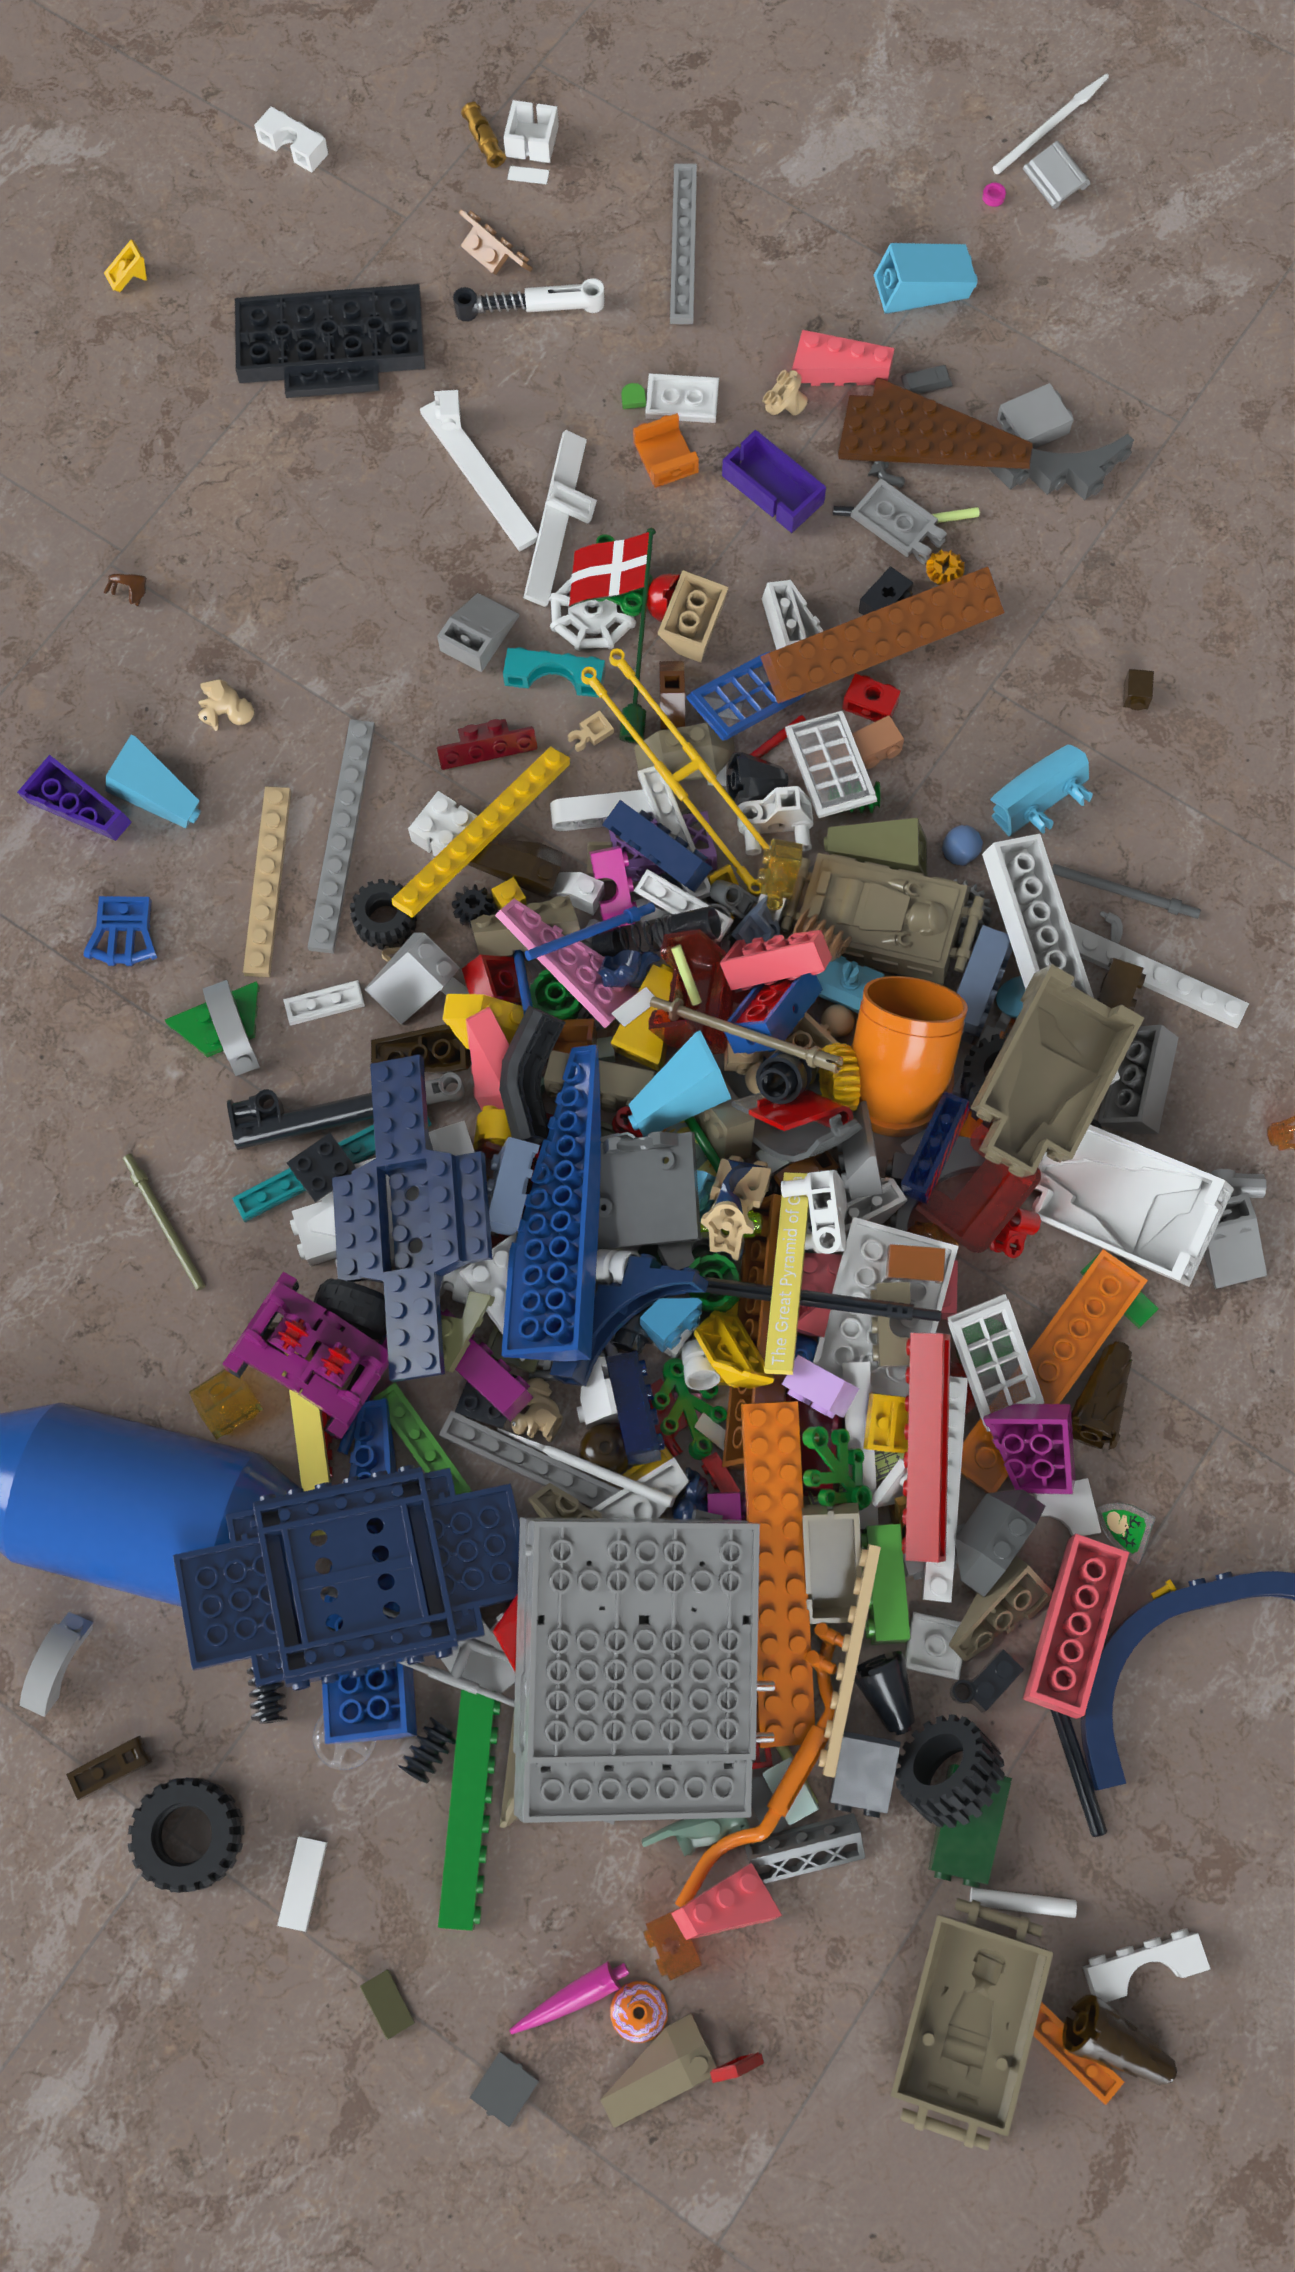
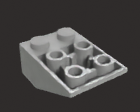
[437,593,519,672]
[1204,1193,1267,1289]

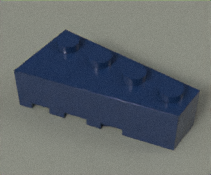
[602,800,712,893]

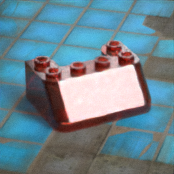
[648,929,735,1055]
[915,1122,1041,1253]

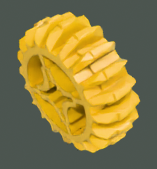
[818,1043,861,1112]

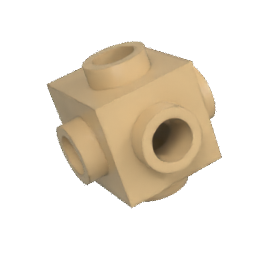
[724,1039,764,1075]

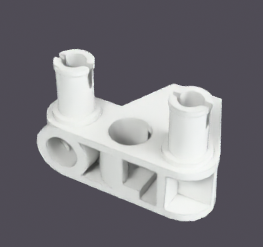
[737,786,814,856]
[781,1170,847,1254]

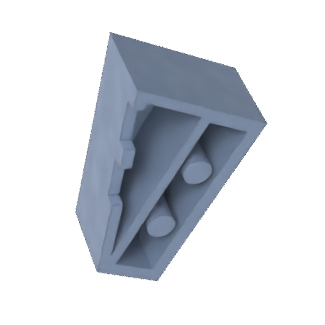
[487,1137,540,1236]

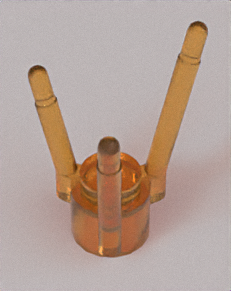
[1267,1116,1295,1151]

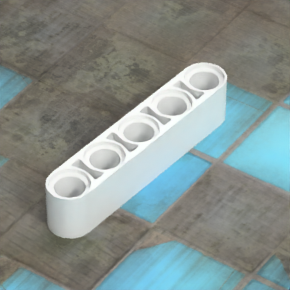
[550,790,655,831]

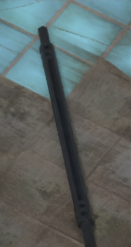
[702,1276,942,1322]

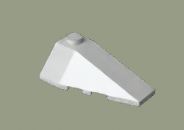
[577,1351,618,1429]

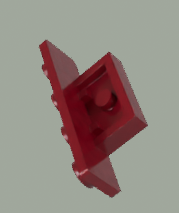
[437,718,538,770]

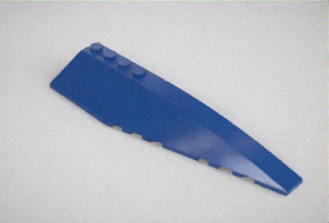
[501,1045,601,1362]
[322,1399,417,1744]

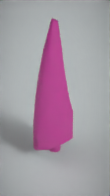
[510,1961,630,2034]

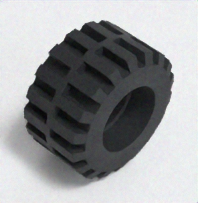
[350,879,417,950]

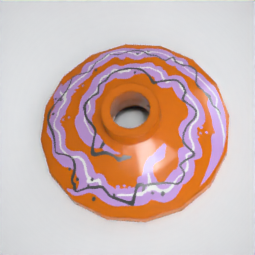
[610,1981,668,2043]

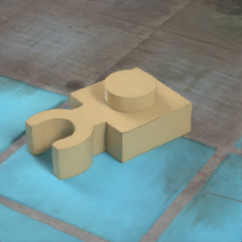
[568,710,614,752]

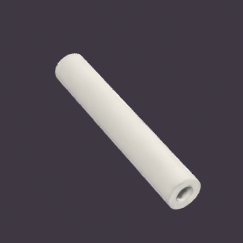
[970,1887,1077,1918]

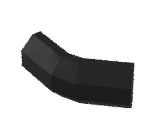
[499,1006,566,1147]

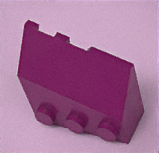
[983,1404,1076,1494]

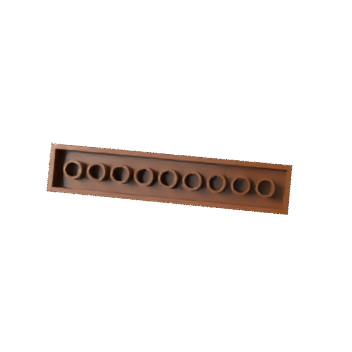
[760,566,1005,703]
[722,1194,786,1471]

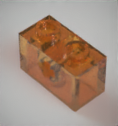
[643,1908,702,1981]

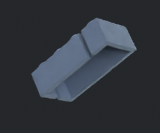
[957,925,1013,1044]

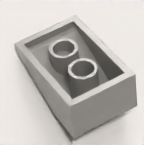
[364,933,460,1024]

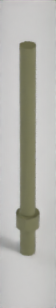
[122,1154,206,1291]

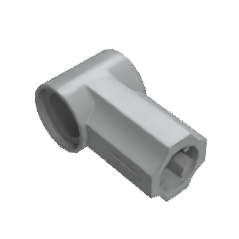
[1211,1169,1267,1198]

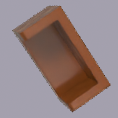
[548,1019,597,1060]
[886,1244,945,1284]

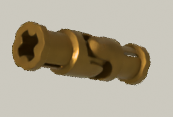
[461,102,506,168]

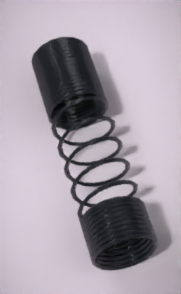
[592,906,721,957]

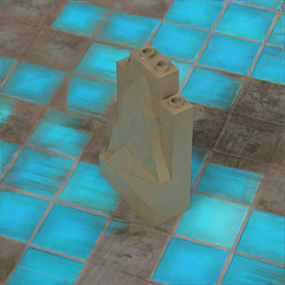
[971,964,1144,1178]

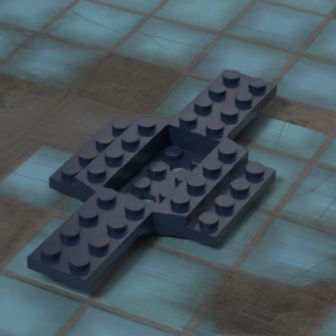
[332,1055,493,1382]

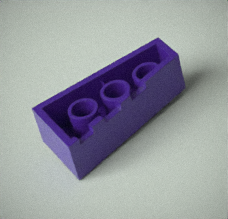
[17,754,132,841]

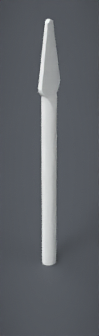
[993,74,1109,174]
[497,1428,675,1507]

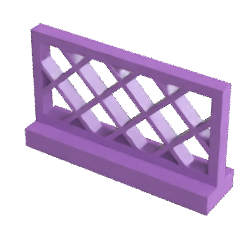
[609,811,717,882]

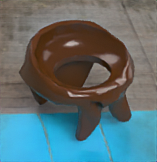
[104,574,147,606]

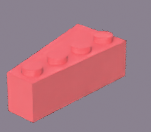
[792,330,894,386]
[720,930,832,990]

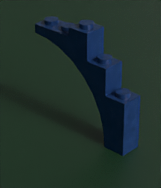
[550,1254,708,1386]

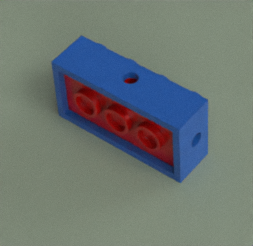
[724,973,823,1054]

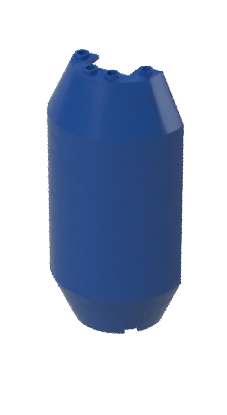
[0,1403,300,1607]

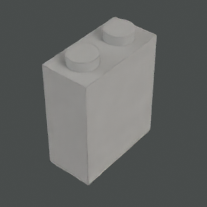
[997,383,1073,449]

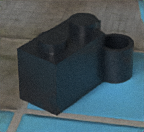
[950,1649,1024,1713]

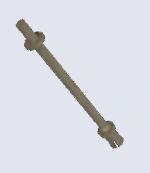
[650,997,843,1074]

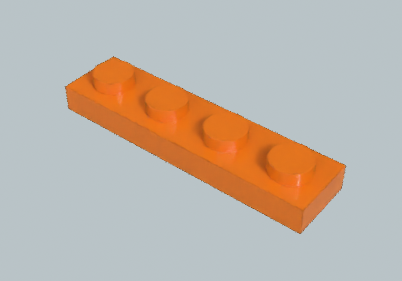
[1033,2002,1124,2105]

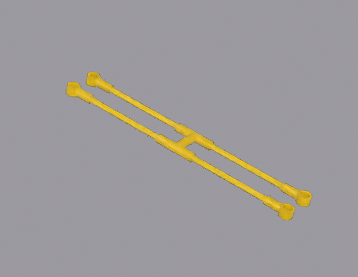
[581,648,792,897]

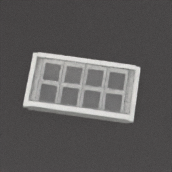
[785,711,877,818]
[947,1294,1045,1431]

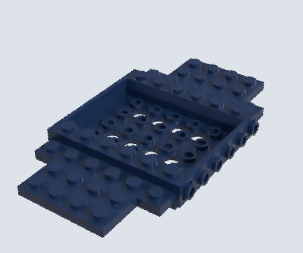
[173,1465,520,1691]

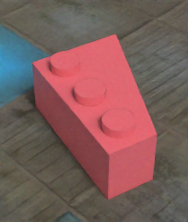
[671,1863,782,1940]

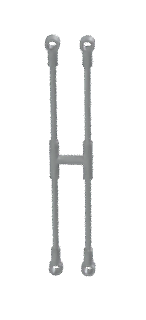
[321,1586,515,1707]

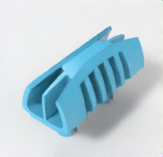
[990,744,1093,837]
[816,956,885,1014]

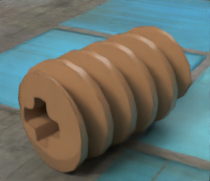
[793,909,852,962]

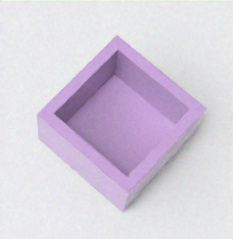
[782,1355,859,1418]

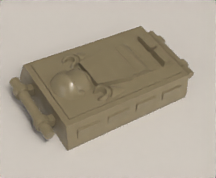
[780,853,984,985]
[891,1898,1054,2150]

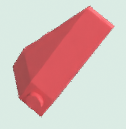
[466,1007,509,1111]

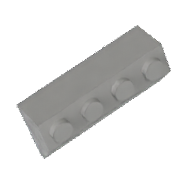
[1098,1025,1179,1134]

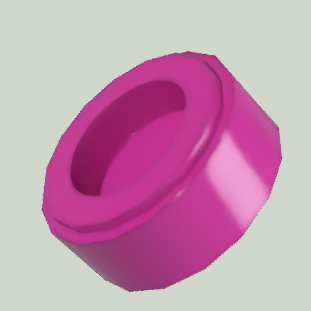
[982,183,1006,207]

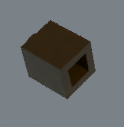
[1123,669,1154,711]

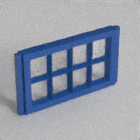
[686,651,806,741]

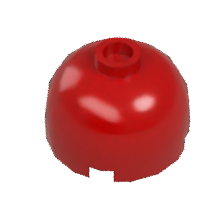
[647,574,680,622]

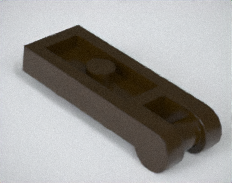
[66,1736,152,1800]

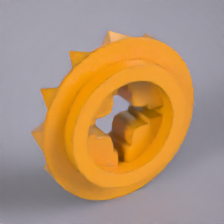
[926,549,965,585]

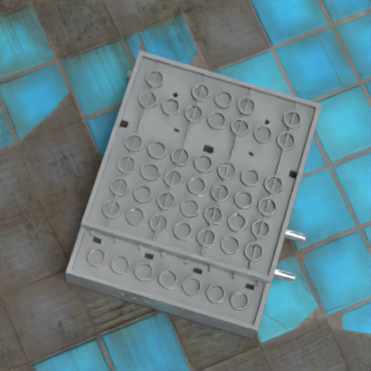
[513,1517,775,1823]

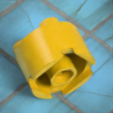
[473,1105,512,1158]

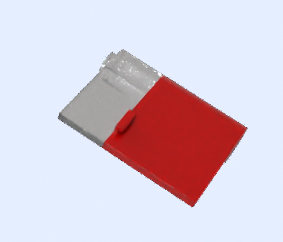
[732,1089,853,1131]

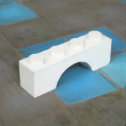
[1082,1928,1210,2002]

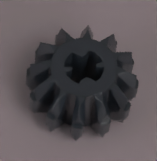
[452,884,495,928]

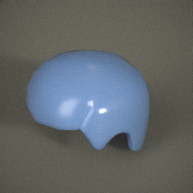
[942,825,983,866]

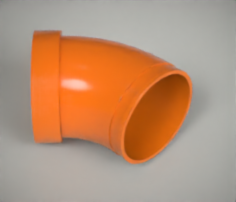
[851,976,968,1137]

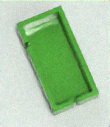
[860,1524,910,1645]

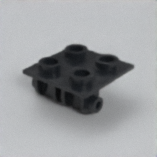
[286,1133,357,1203]
[455,1373,523,1429]

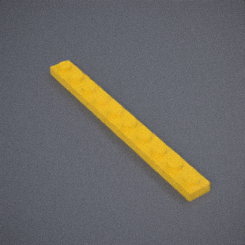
[392,746,570,918]

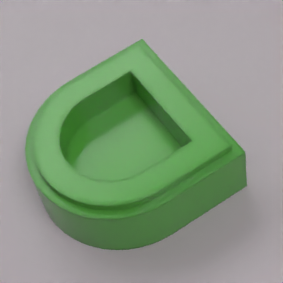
[621,383,646,409]

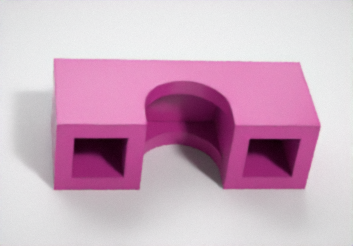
[589,846,637,928]

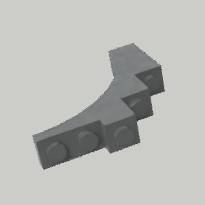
[987,425,1134,500]

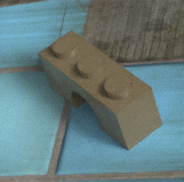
[870,1282,911,1367]

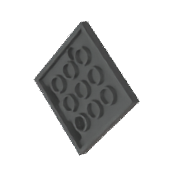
[597,1131,701,1251]

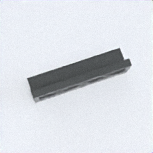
[744,1813,865,1884]

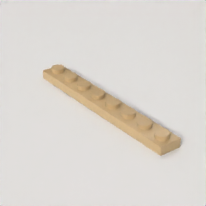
[243,787,291,977]
[818,1544,881,1778]

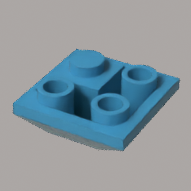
[640,1298,702,1353]

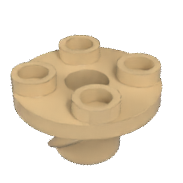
[763,370,808,415]

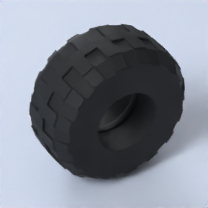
[314,1278,387,1339]

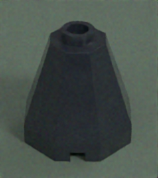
[726,752,789,806]

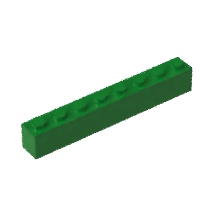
[438,1689,501,1931]

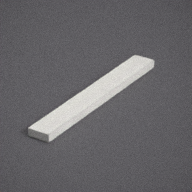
[420,401,538,552]
[523,430,587,607]

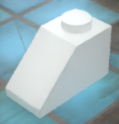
[549,872,605,915]

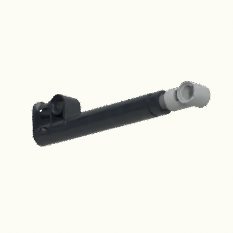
[227,1072,465,1150]

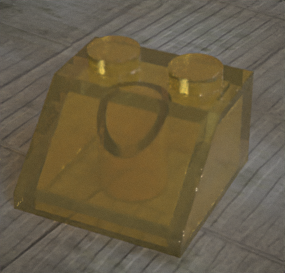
[189,1369,263,1440]

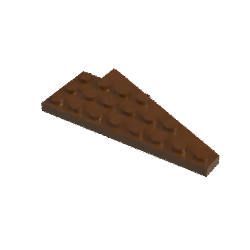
[838,378,1033,469]

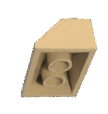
[658,570,728,663]

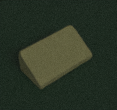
[360,1969,415,2040]

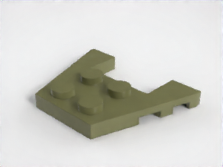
[441,1291,495,1373]

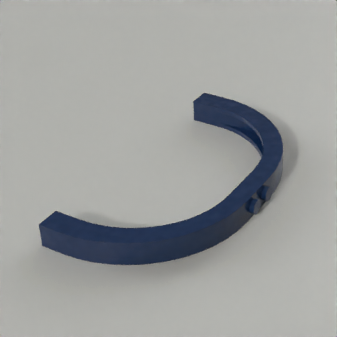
[1080,1571,1295,1791]

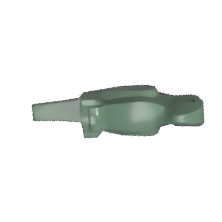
[641,1818,750,1857]

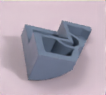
[731,897,780,944]

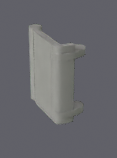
[1023,141,1091,209]

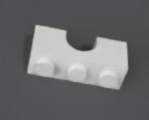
[255,107,328,172]

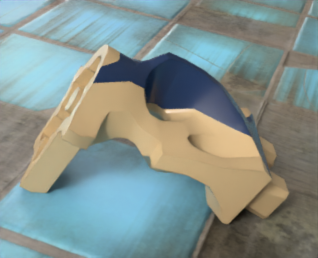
[701,1155,771,1260]

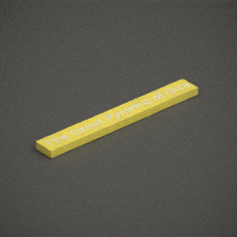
[764,1172,809,1375]

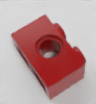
[842,673,901,722]

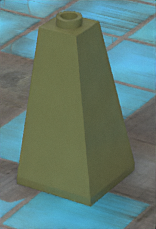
[824,818,927,877]

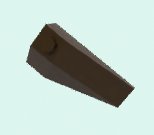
[467,838,563,898]
[371,1024,472,1074]

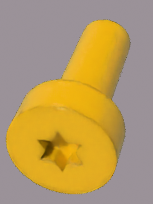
[1151,1579,1176,1600]

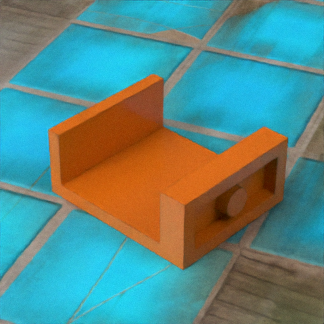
[633,413,699,488]

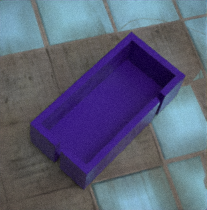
[722,429,826,533]

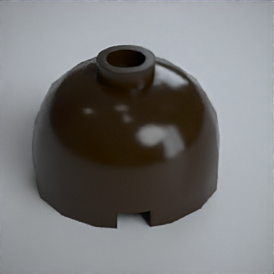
[579,1423,633,1475]

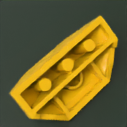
[442,994,524,1050]
[693,1310,775,1389]

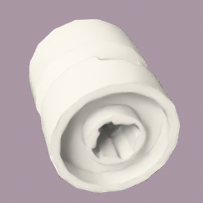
[596,1249,640,1285]
[681,1339,720,1390]

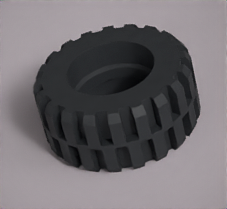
[128,1777,244,1893]

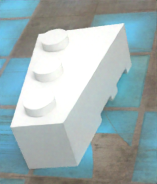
[762,580,823,650]

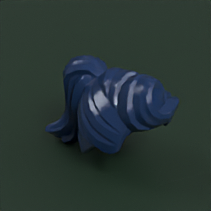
[597,950,660,989]
[672,1467,708,1519]

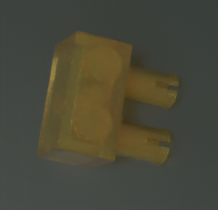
[757,839,803,910]

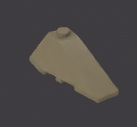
[949,1555,1053,1662]
[600,2013,718,2128]

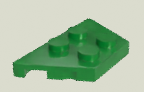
[165,981,260,1058]

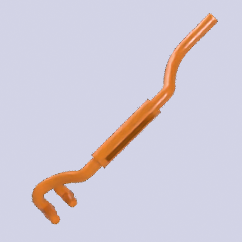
[674,1623,844,1907]

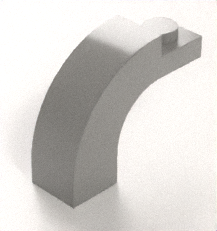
[203,980,260,1076]
[20,1612,93,1717]

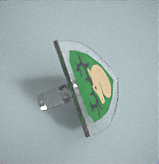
[1096,1502,1156,1564]

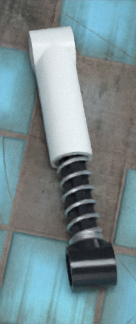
[453,278,605,322]

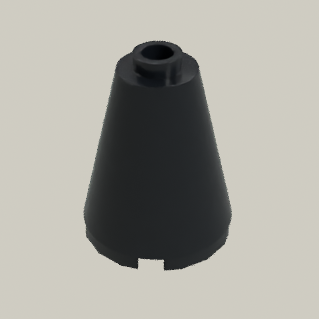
[854,1651,915,1735]

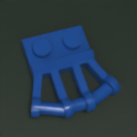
[84,896,158,966]

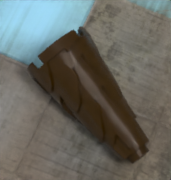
[1071,1341,1133,1450]
[1062,1994,1177,2085]

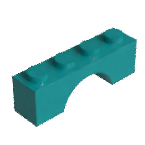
[503,647,605,698]

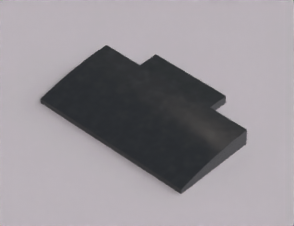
[235,284,425,398]

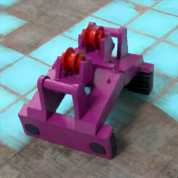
[222,1271,389,1439]

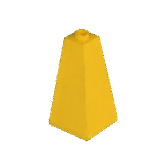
[611,964,678,1072]

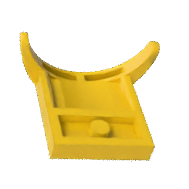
[863,1393,909,1453]

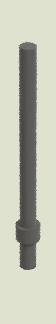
[1052,864,1201,919]

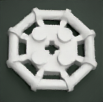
[549,577,636,651]

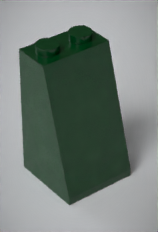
[928,1764,1012,1889]

